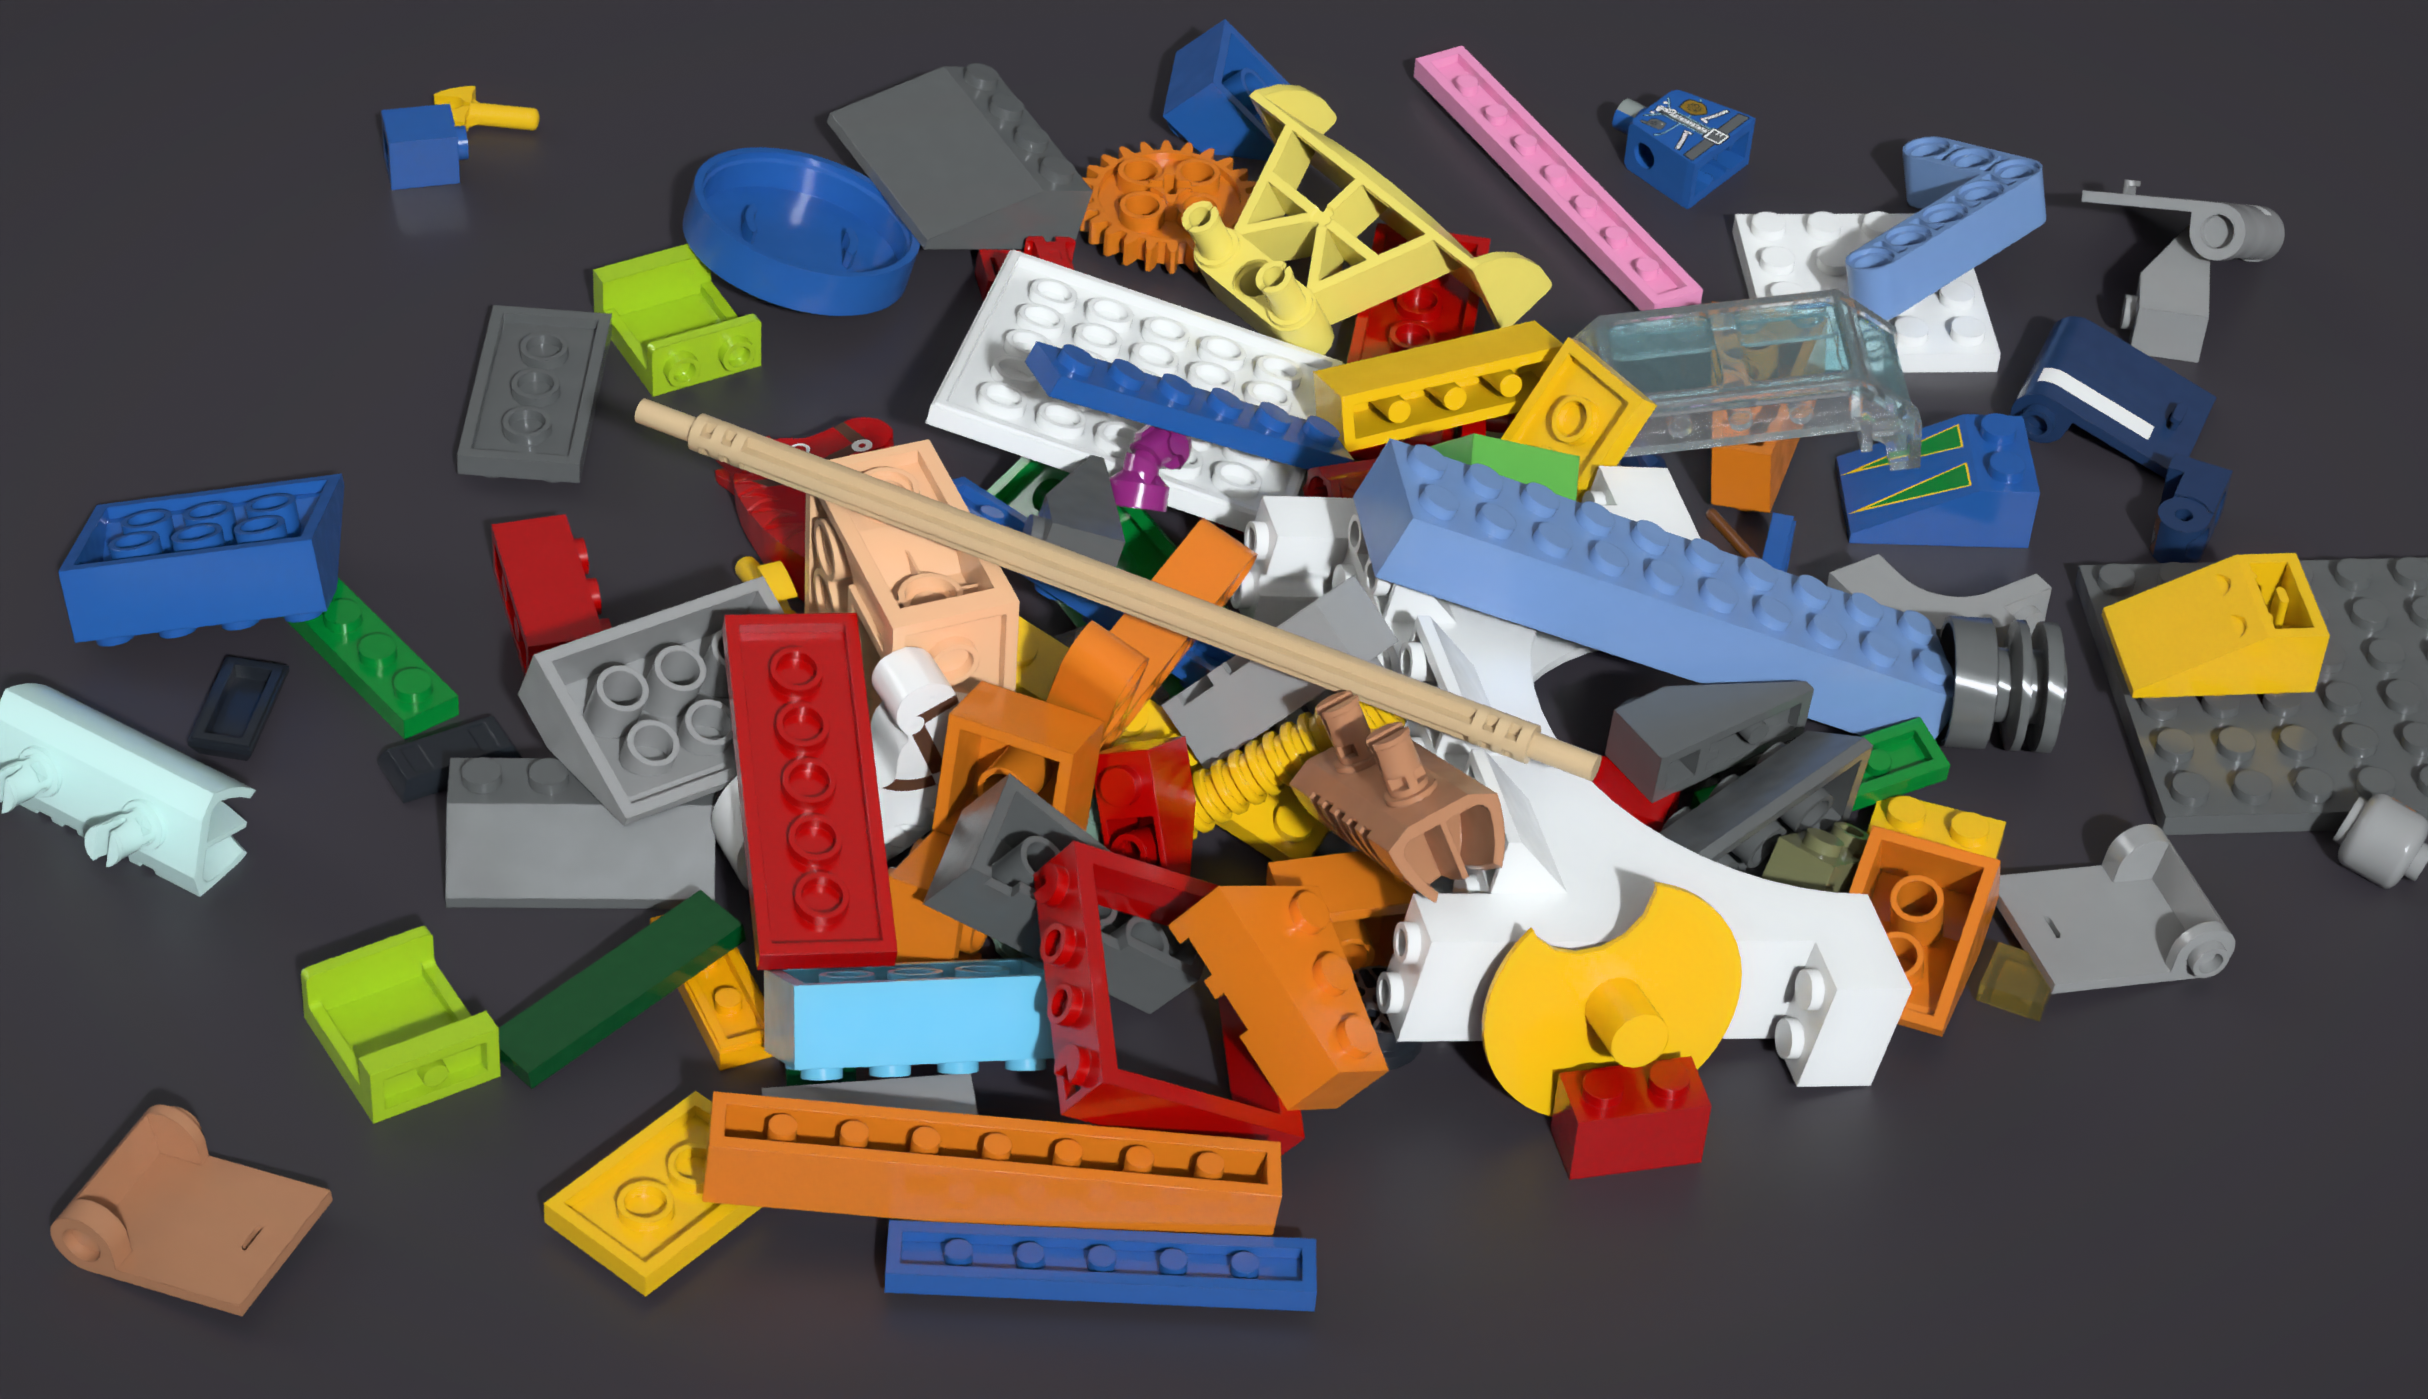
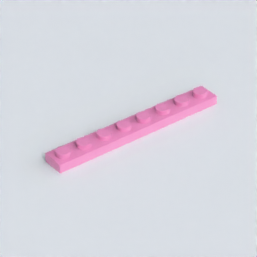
[1414,46,1703,323]

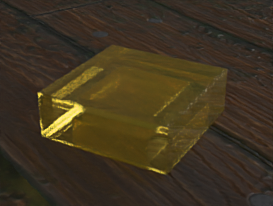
[1976,942,2051,1022]

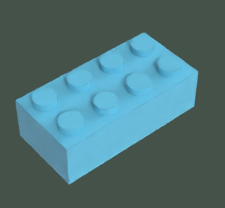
[764,958,1054,1081]

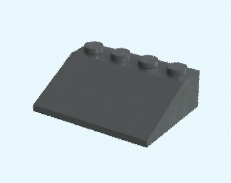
[827,63,1093,250]

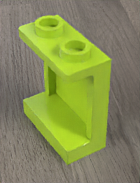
[593,244,761,397]
[301,926,501,1124]

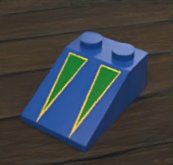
[1835,413,2040,548]

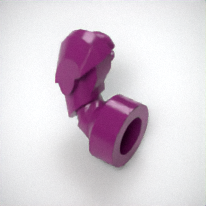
[1109,425,1192,513]

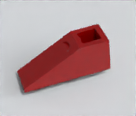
[1094,736,1196,876]

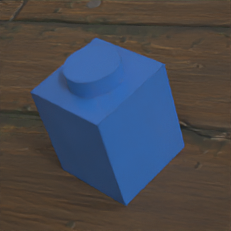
[381,104,469,190]

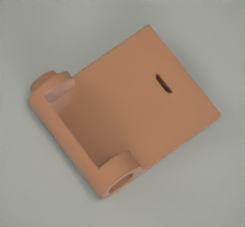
[50,1105,333,1316]

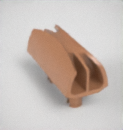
[1289,690,1505,903]

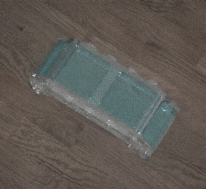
[1572,289,1922,471]

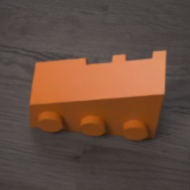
[1168,886,1389,1110]

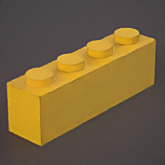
[1313,320,1563,452]

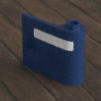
[2010,316,2217,479]

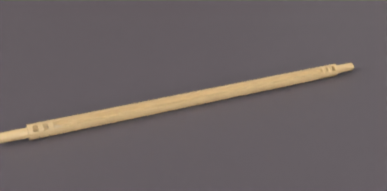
[635,398,1602,781]

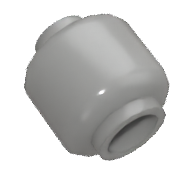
[2332,793,2428,889]

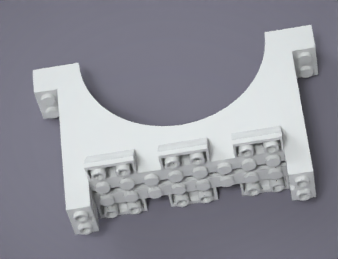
[1230,466,1912,1087]

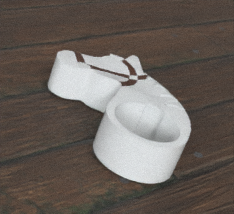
[711,647,968,890]

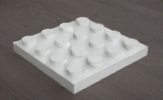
[1732,211,2001,373]

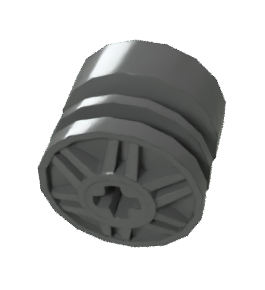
[1936,616,2068,754]

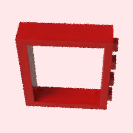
[1033,841,1305,1156]

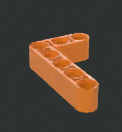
[1046,518,1258,751]

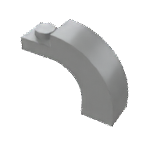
[1827,554,2052,647]

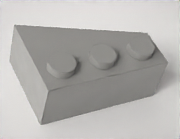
[1161,575,1398,769]

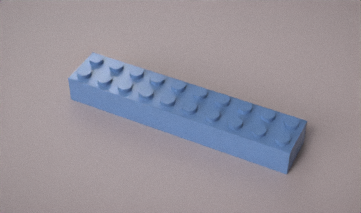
[1353,438,1955,739]

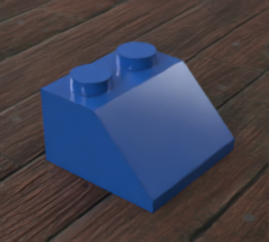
[1163,19,1290,161]

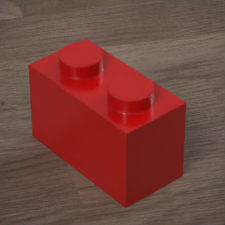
[1550,1056,1712,1180]

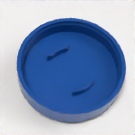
[682,147,920,316]

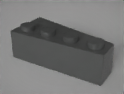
[923,774,1205,1014]

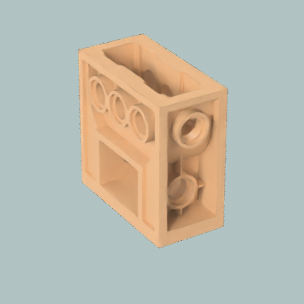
[805,439,1020,725]

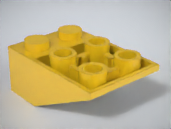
[2102,553,2330,698]

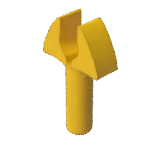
[434,86,540,132]
[735,556,797,614]

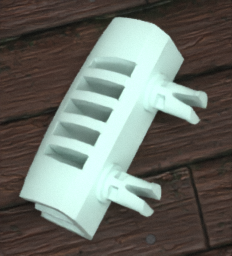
[0,683,256,897]

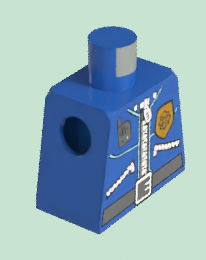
[1612,90,1756,209]

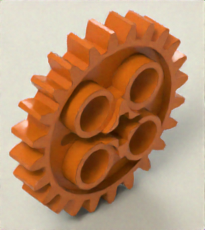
[1079,140,1257,274]

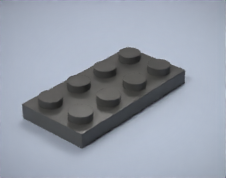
[457,305,612,483]

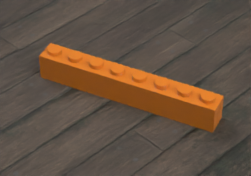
[702,1091,1282,1237]

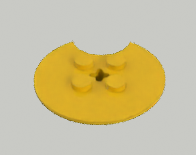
[1482,882,1742,1117]

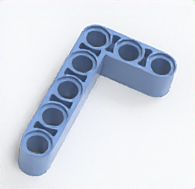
[1845,136,2047,322]

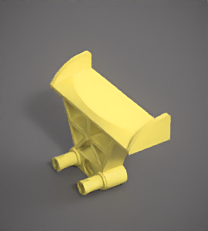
[1182,84,1552,355]

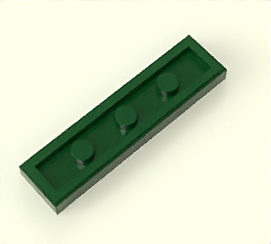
[498,889,746,1089]

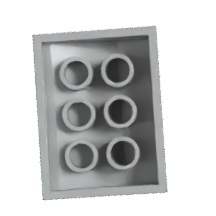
[518,576,785,825]

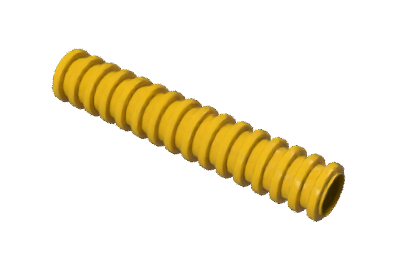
[1193,701,1406,840]

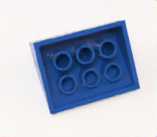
[58,474,345,646]

